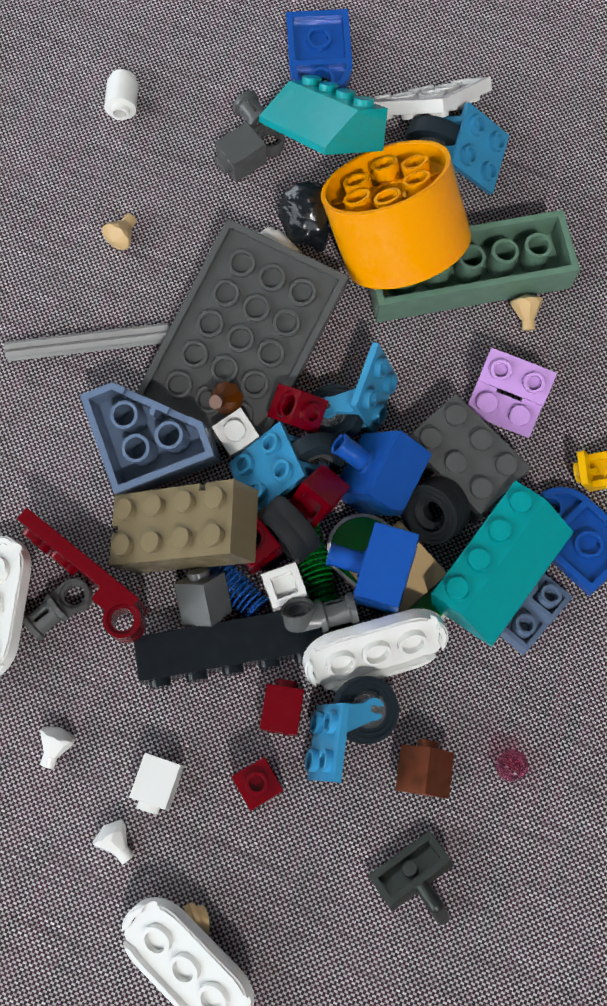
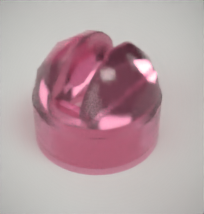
[495,749,528,782]

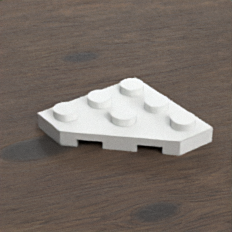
[373,77,492,120]

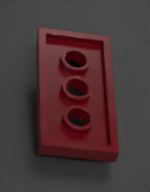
[17,507,149,643]

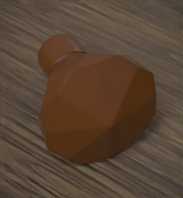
[209,381,243,415]

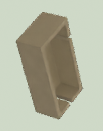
[109,479,259,574]

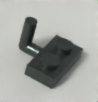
[368,830,454,925]

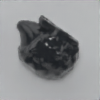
[278,181,334,252]

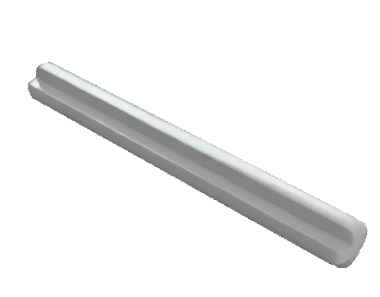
[4,323,170,361]

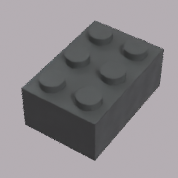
[409,394,531,525]

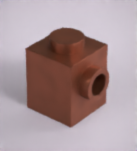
[396,739,454,799]

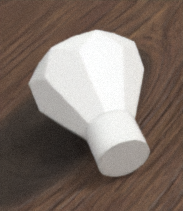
[40,727,76,769]
[93,819,134,864]

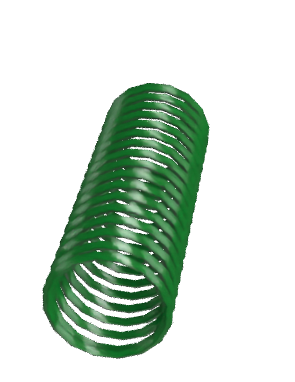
[298,524,339,603]

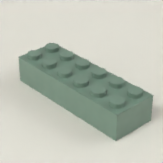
[369,210,580,323]

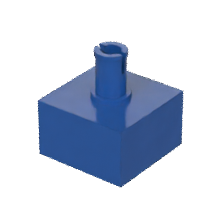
[331,430,432,516]
[326,522,420,615]

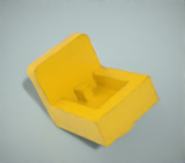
[573,450,607,492]

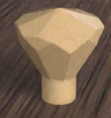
[102,213,137,250]
[510,294,543,331]

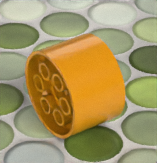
[321,140,471,289]

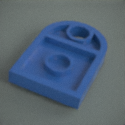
[286,9,352,89]
[539,487,607,597]

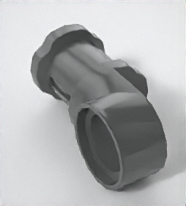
[232,90,284,157]
[23,578,93,641]
[281,592,359,633]

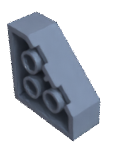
[80,382,222,495]

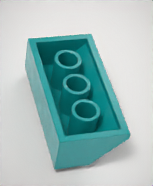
[259,75,388,155]
[431,480,573,647]

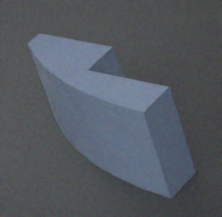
[500,574,573,655]

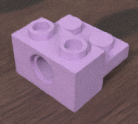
[468,347,557,438]

